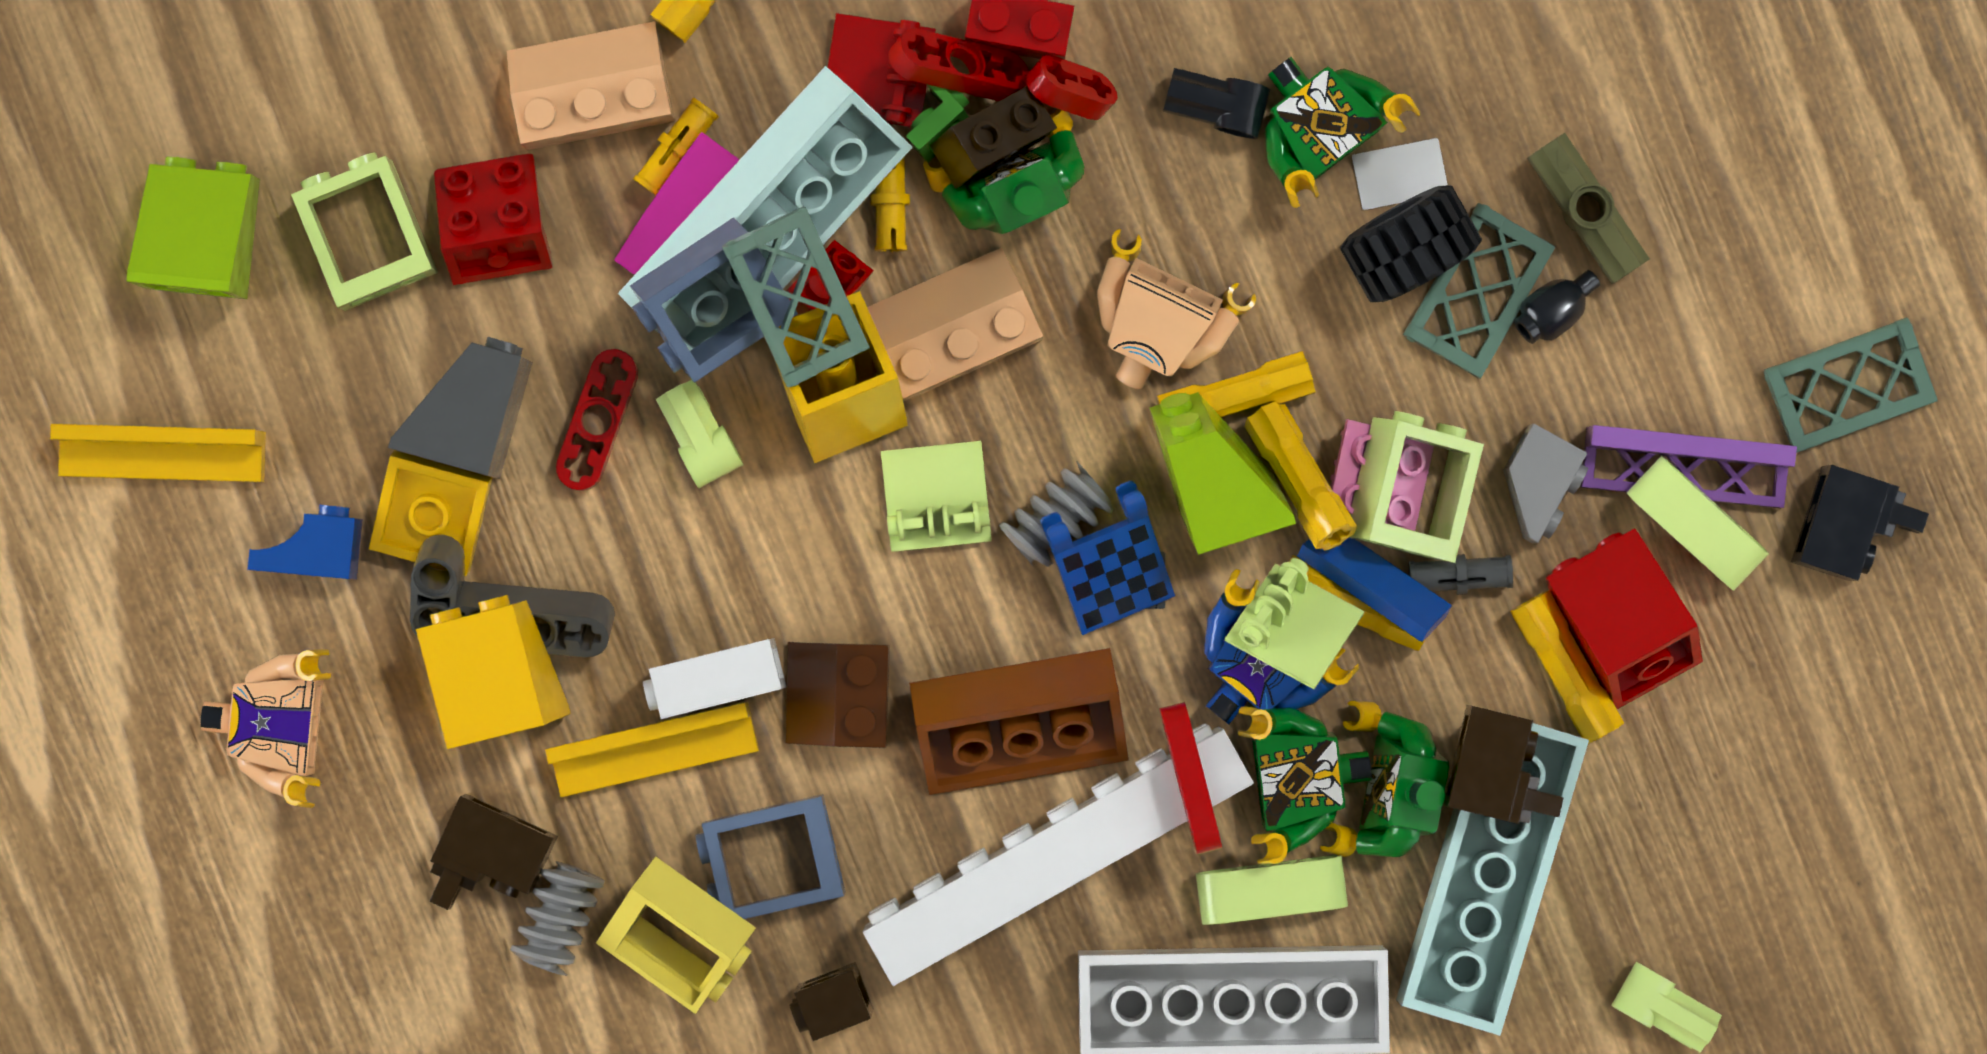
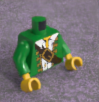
[1265,57,1420,208]
[923,109,1084,234]
[1320,701,1449,857]
[1238,706,1372,864]

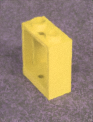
[596,856,756,1014]

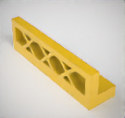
[50,424,266,482]
[545,701,760,797]

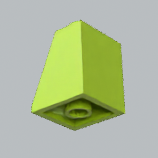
[126,157,260,299]
[1150,392,1296,555]

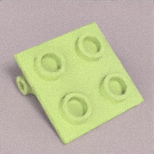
[881,441,992,552]
[1224,558,1365,689]

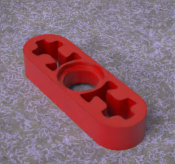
[889,28,1029,101]
[556,349,638,491]
[1159,702,1222,855]

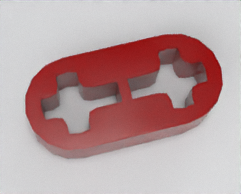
[1026,55,1118,120]

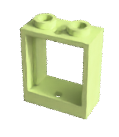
[291,152,438,311]
[1350,411,1484,563]

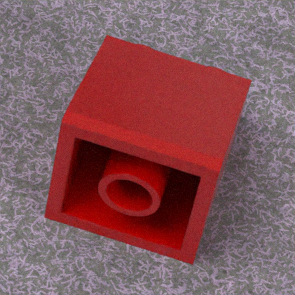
[1546,528,1703,709]

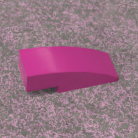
[614,132,739,275]

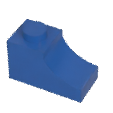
[247,505,363,580]

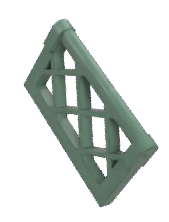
[1403,203,1555,379]
[722,206,870,387]
[1764,317,1938,453]

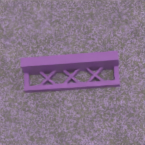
[1580,425,1797,508]

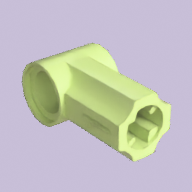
[656,380,744,488]
[1611,962,1722,1053]

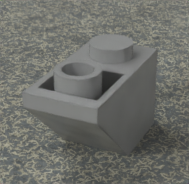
[1503,424,1588,543]

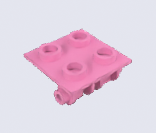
[1330,419,1434,531]

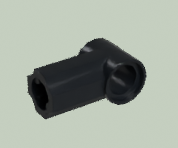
[1163,68,1270,139]

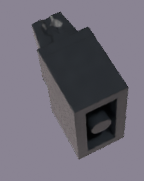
[1791,465,1929,581]

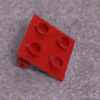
[827,13,936,127]

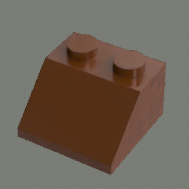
[785,642,890,748]

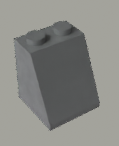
[388,337,533,479]

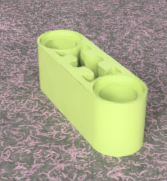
[1626,455,1769,591]
[1196,855,1348,925]

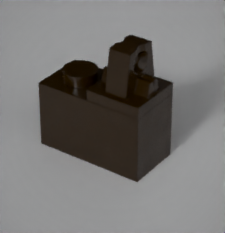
[1443,705,1564,824]
[430,794,558,910]

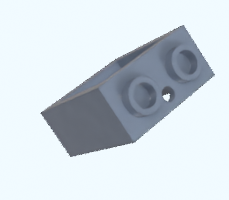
[630,217,798,383]
[695,794,846,919]

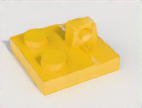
[369,450,492,576]

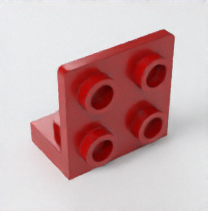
[434,153,553,285]

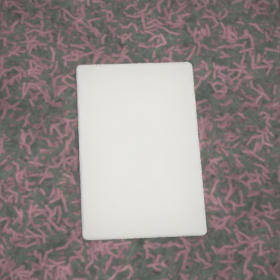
[1352,138,1448,210]

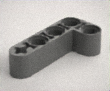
[410,534,615,657]

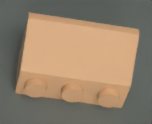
[507,21,675,151]
[867,247,1043,402]

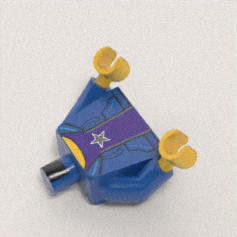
[1204,569,1359,724]

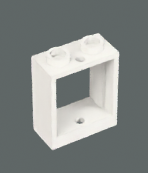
[643,638,787,719]

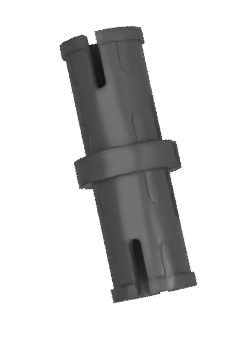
[1409,554,1513,595]

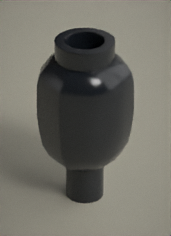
[1514,270,1600,344]

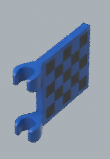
[1040,480,1175,635]

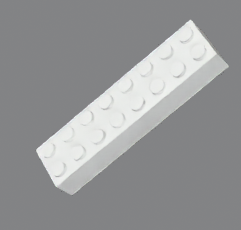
[863,723,1254,986]

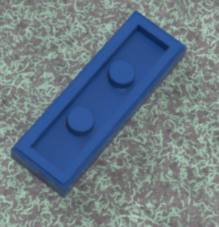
[1297,537,1452,642]

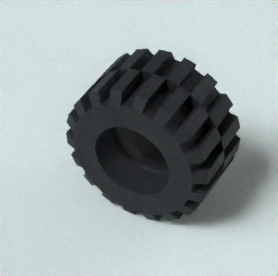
[1340,185,1482,303]

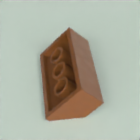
[909,648,1129,795]

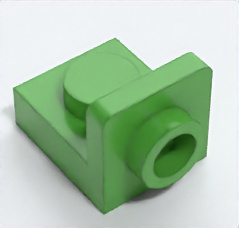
[906,84,970,163]

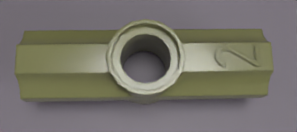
[1527,133,1650,284]

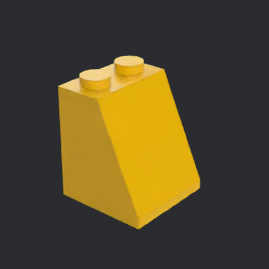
[774,291,908,463]
[416,595,571,749]

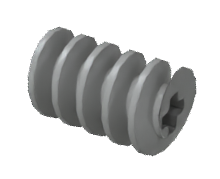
[999,461,1114,567]
[510,861,605,976]

